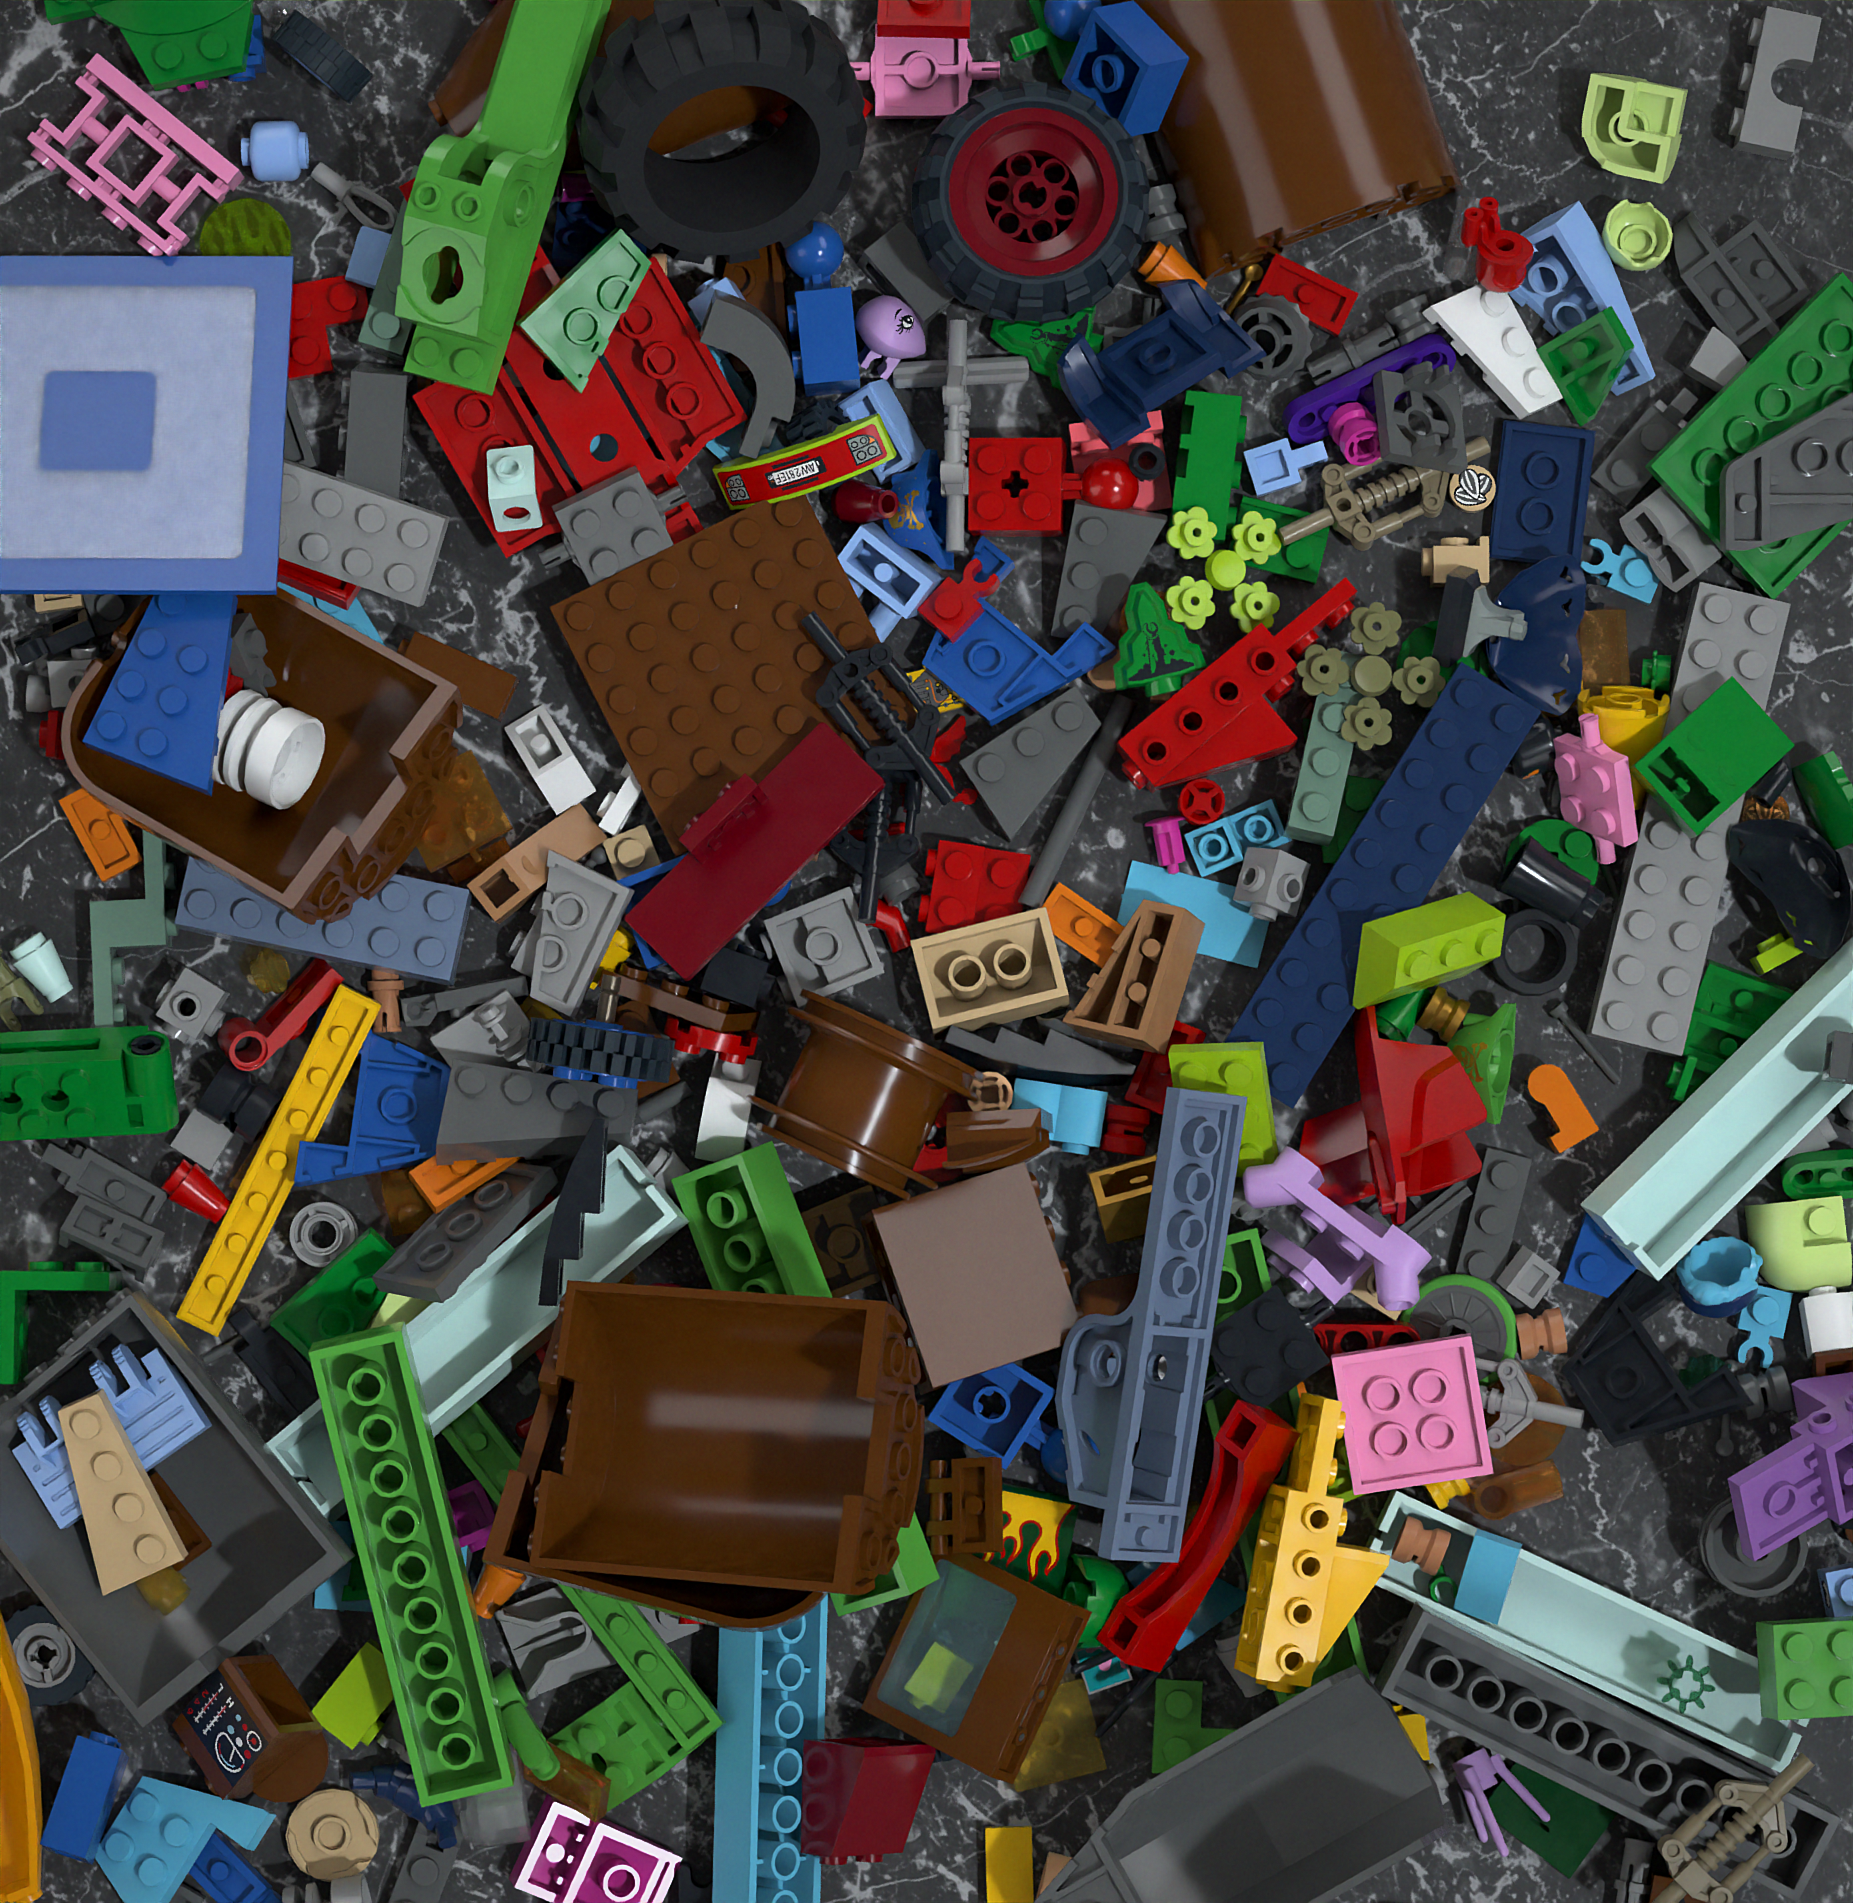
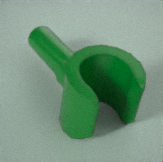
[1428,1563,1458,1603]

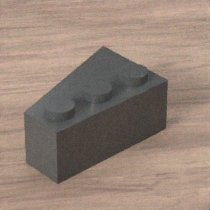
[959,686,1101,843]

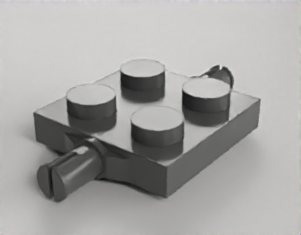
[538,466,689,587]

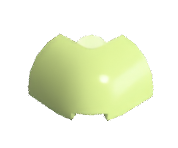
[1582,73,1688,184]
[1744,1196,1852,1293]

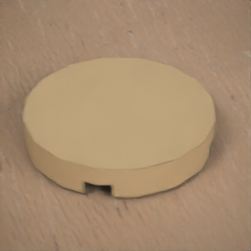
[286,1787,380,1882]

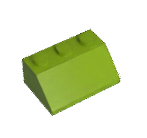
[1352,891,1506,1010]

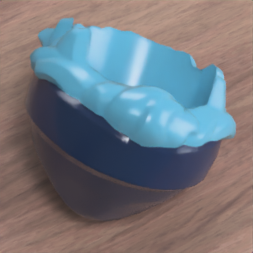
[1676,1236,1763,1319]

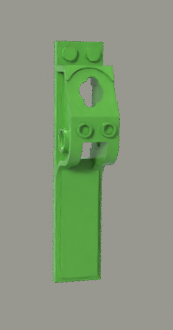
[395,0,612,396]

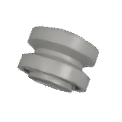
[290,1202,358,1267]

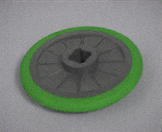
[1399,1274,1518,1388]

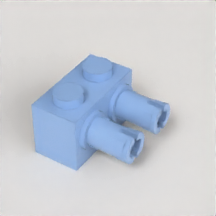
[837,522,945,643]

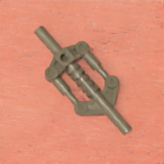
[1277,436,1491,551]
[1651,1752,1815,1903]

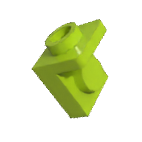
[1749,911,1813,976]

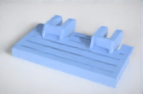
[12,1343,212,1529]

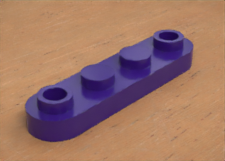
[1282,334,1456,444]

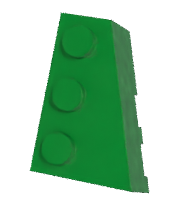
[1169,390,1247,546]

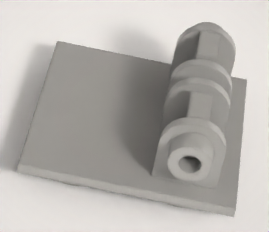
[430,989,553,1074]

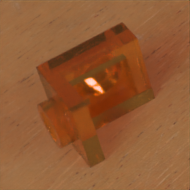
[381,1165,434,1236]

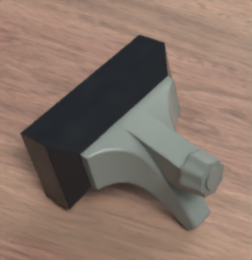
[1432,565,1528,668]

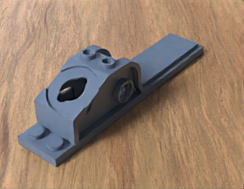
[1055,1087,1247,1563]

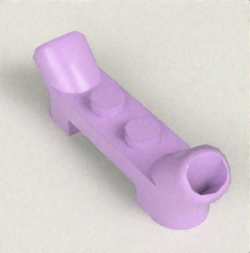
[1243,1146,1432,1311]

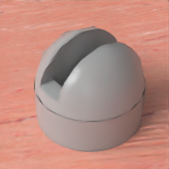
[26,675,54,713]

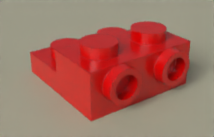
[918,840,1031,935]

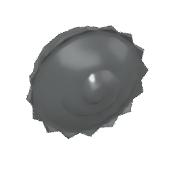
[1232,292,1314,383]

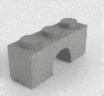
[1728,6,1822,161]

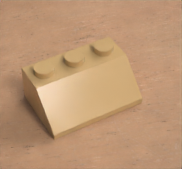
[910,907,1070,1041]

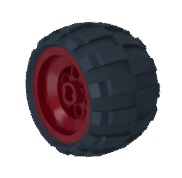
[911,82,1150,324]

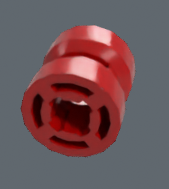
[1099,1104,1151,1157]

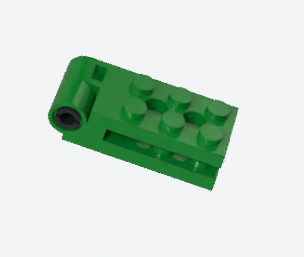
[0,1025,179,1141]

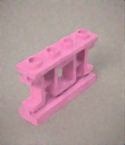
[26,53,244,257]

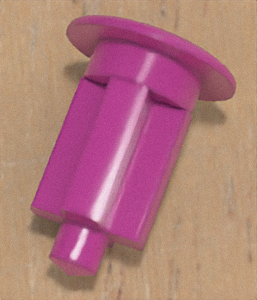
[1144,815,1186,875]

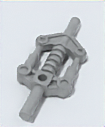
[940,319,971,553]
[1474,1354,1584,1449]

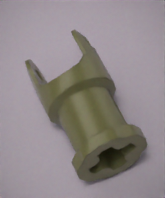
[0,947,44,1032]

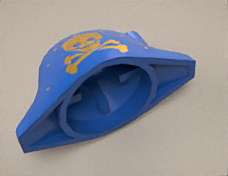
[882,449,954,570]

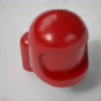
[1460,197,1534,293]

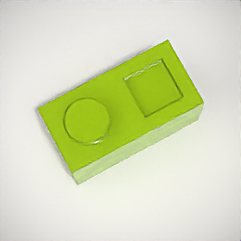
[312,1638,394,1750]

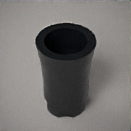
[1496,835,1605,930]

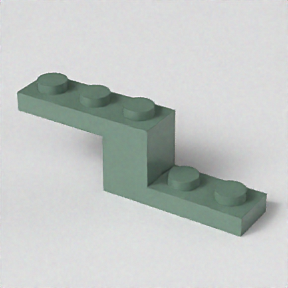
[90,830,179,1028]

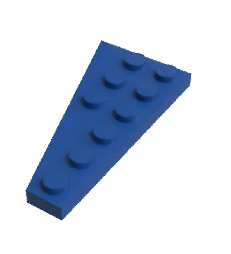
[82,595,238,797]

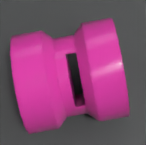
[1327,402,1381,466]

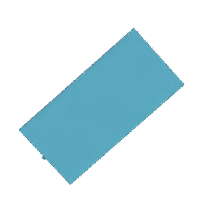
[1116,860,1269,968]

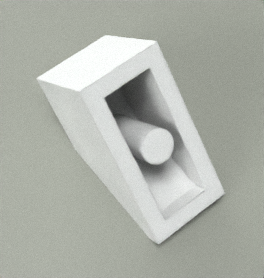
[504,704,596,815]

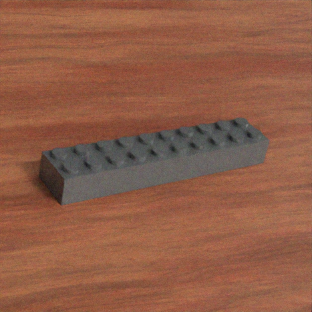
[1374,1600,1841,1902]

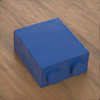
[40,1731,129,1865]

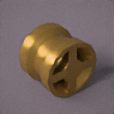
[1415,985,1471,1043]

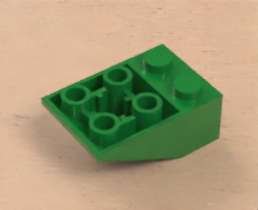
[1629,676,1795,839]

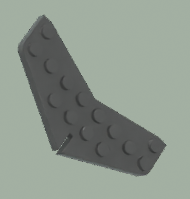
[1720,391,1853,551]

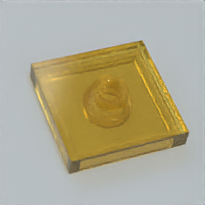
[1014,1677,1107,1792]

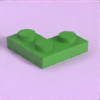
[1151,1678,1238,1773]

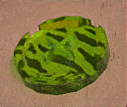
[199,198,293,256]

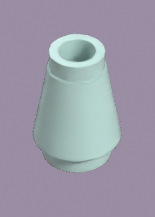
[10,931,73,1003]

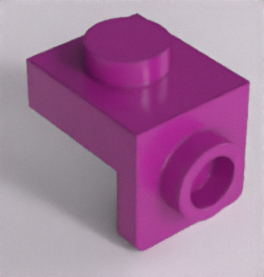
[447,1479,496,1553]

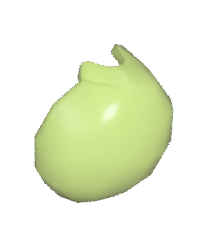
[1601,199,1673,271]

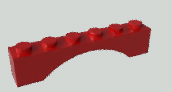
[1096,1399,1301,1673]

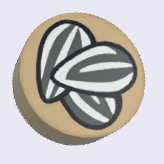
[1448,465,1496,513]

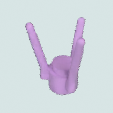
[1452,1748,1550,1857]

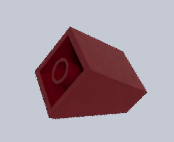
[800,1736,936,1865]

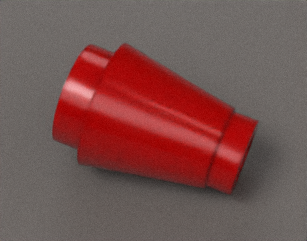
[161,1159,232,1224]

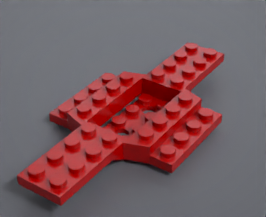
[399,177,748,558]

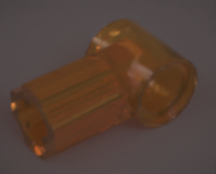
[1467,1458,1564,1520]

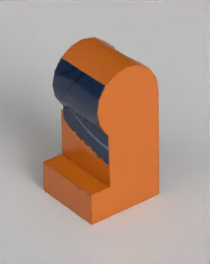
[1524,1064,1599,1154]

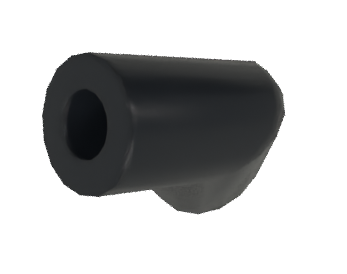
[1752,753,1793,809]

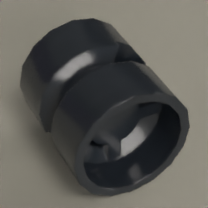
[197,1061,285,1146]

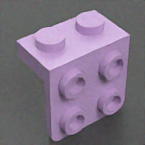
[1260,1204,1389,1305]

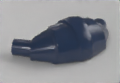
[349,1760,458,1849]

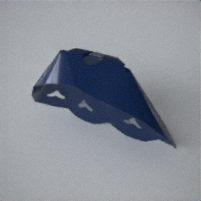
[1483,554,1587,716]

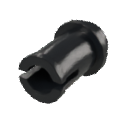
[1128,443,1166,482]

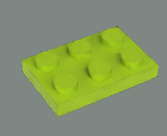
[1168,1042,1279,1177]

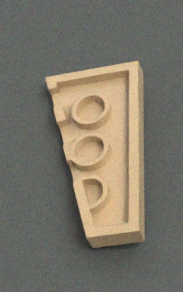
[58,1388,188,1596]

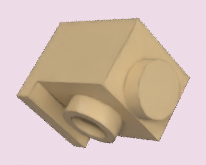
[1421,536,1489,588]

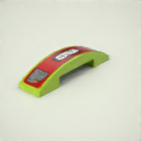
[712,413,897,510]

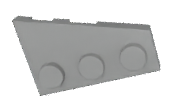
[530,850,635,1017]

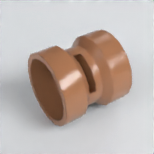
[1515,1307,1567,1360]
[1390,1516,1451,1576]

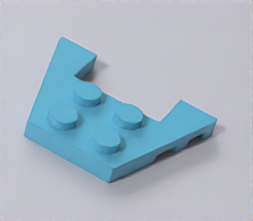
[95,1776,277,1903]

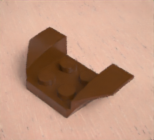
[942,1108,1053,1177]

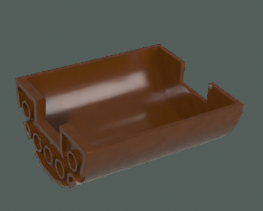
[1101,0,1463,281]
[527,1280,925,1595]

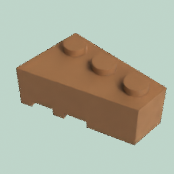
[1061,899,1205,1055]

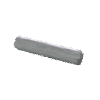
[893,356,1029,389]

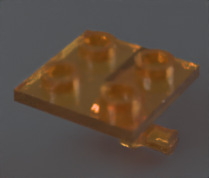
[416,749,513,885]

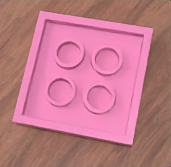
[1331,1333,1494,1495]

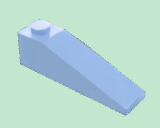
[1508,201,1656,396]

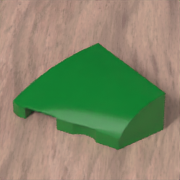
[1792,751,1853,850]

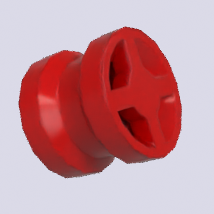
[1178,778,1225,827]

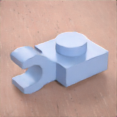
[1243,438,1328,498]

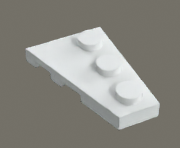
[1422,284,1563,420]

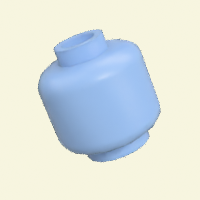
[241,121,309,182]

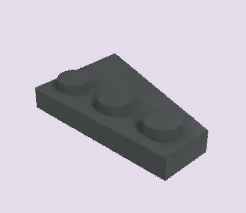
[1051,499,1167,639]

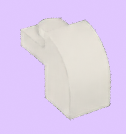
[695,1052,762,1162]

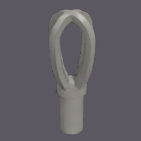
[311,162,399,234]

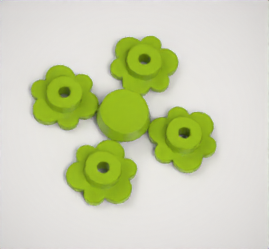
[1165,507,1281,634]

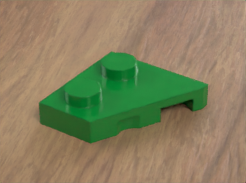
[1536,306,1634,427]

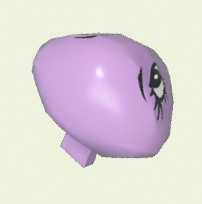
[854,295,926,380]

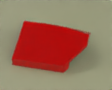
[1298,1100,1376,1207]

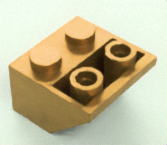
[1087,1153,1157,1244]

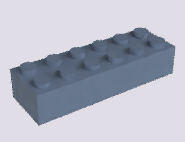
[174,856,473,986]

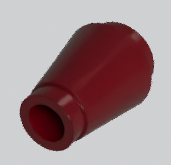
[831,479,899,525]

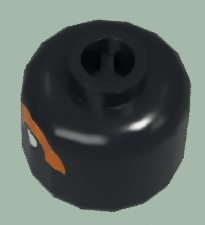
[1507,713,1563,779]

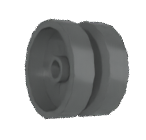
[1697,1494,1808,1598]

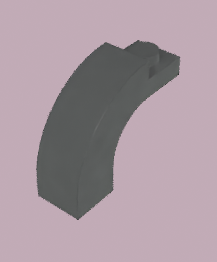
[699,289,795,459]

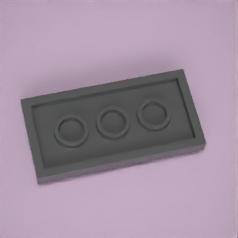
[372,1162,559,1303]

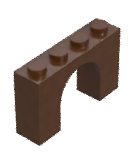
[397,631,520,849]

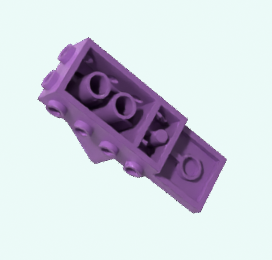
[1728,1372,1853,1562]

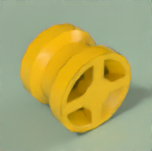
[1422,1478,1471,1511]

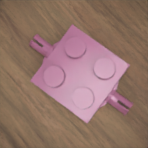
[850,24,1000,119]
[1553,713,1638,864]

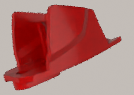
[1353,1005,1487,1225]

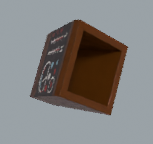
[172,1654,323,1800]

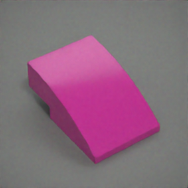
[508,1794,682,1903]

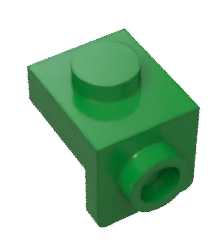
[1665,1054,1719,1104]

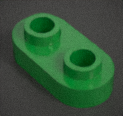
[1780,1149,1853,1200]

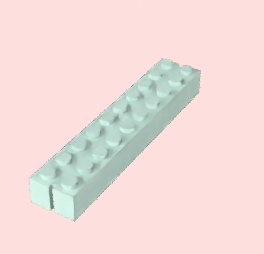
[1580,937,1853,1281]
[266,1145,690,1522]
[1365,1489,1810,1773]

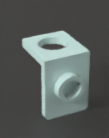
[487,445,543,532]

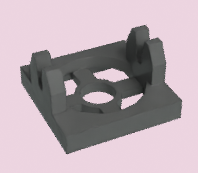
[1373,361,1468,475]

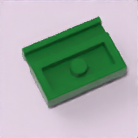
[1229,496,1331,585]

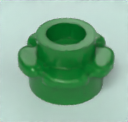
[1641,650,1671,695]

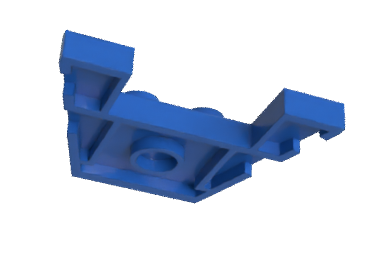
[922,536,1118,727]
[294,1008,451,1187]

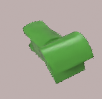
[493,1667,560,1781]

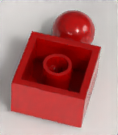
[968,438,1139,537]

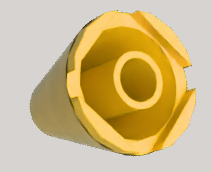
[1577,686,1670,810]

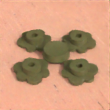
[1296,602,1446,751]

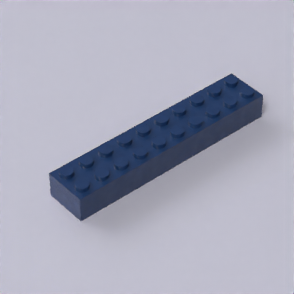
[1223,662,1541,1109]

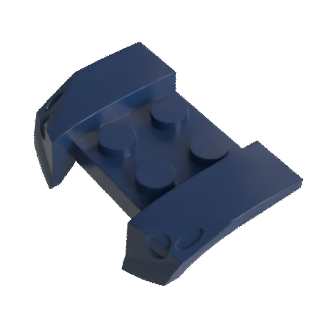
[1057,279,1267,450]

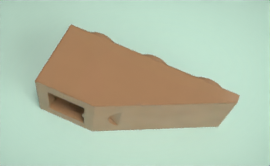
[466,803,608,924]

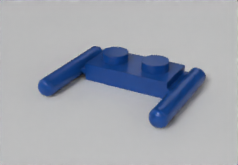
[188,1828,282,1903]

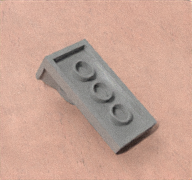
[494,1585,704,1700]

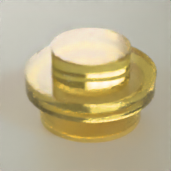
[250,948,290,994]

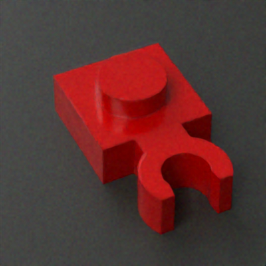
[917,558,1000,644]

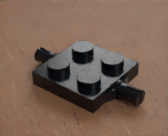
[1202,1284,1335,1408]

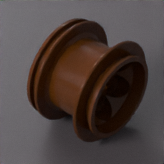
[746,989,986,1201]

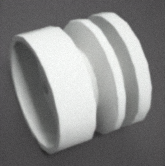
[212,689,325,809]

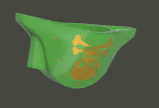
[1446,1003,1516,1125]

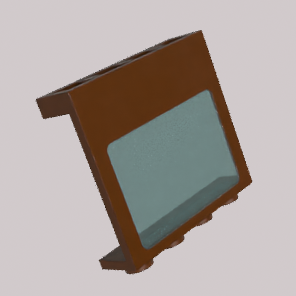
[861,1542,1092,1784]

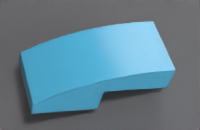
[1184,798,1292,877]
[1453,1529,1522,1625]

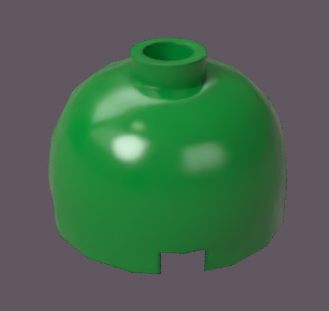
[1060,1554,1130,1649]

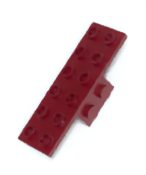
[625,722,886,981]

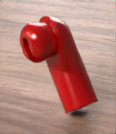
[857,899,912,953]

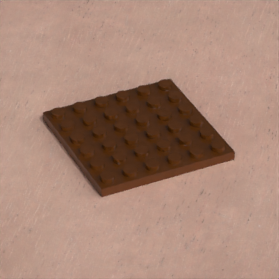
[549,494,917,858]

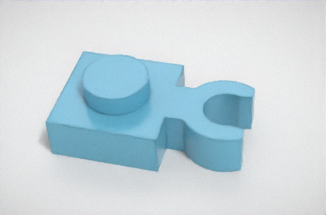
[1580,539,1660,606]
[1735,1286,1793,1368]

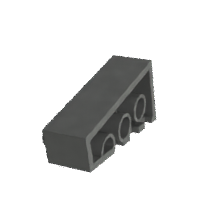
[336,362,416,501]
[436,1059,638,1166]

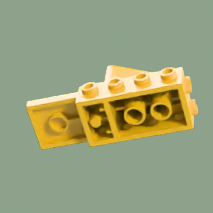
[1234,1393,1390,1694]

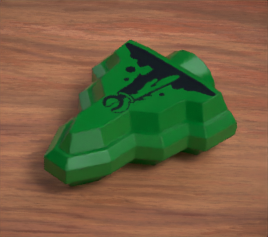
[990,305,1104,392]
[1113,582,1207,698]

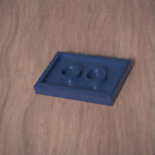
[1489,420,1596,568]

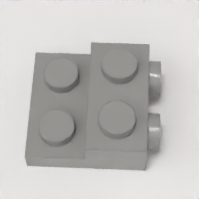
[759,886,885,1008]

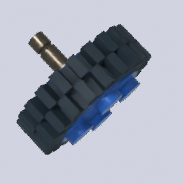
[525,974,675,1089]

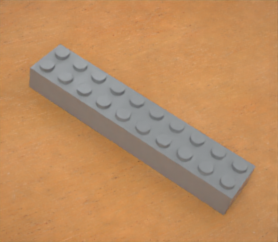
[1585,582,1791,1057]

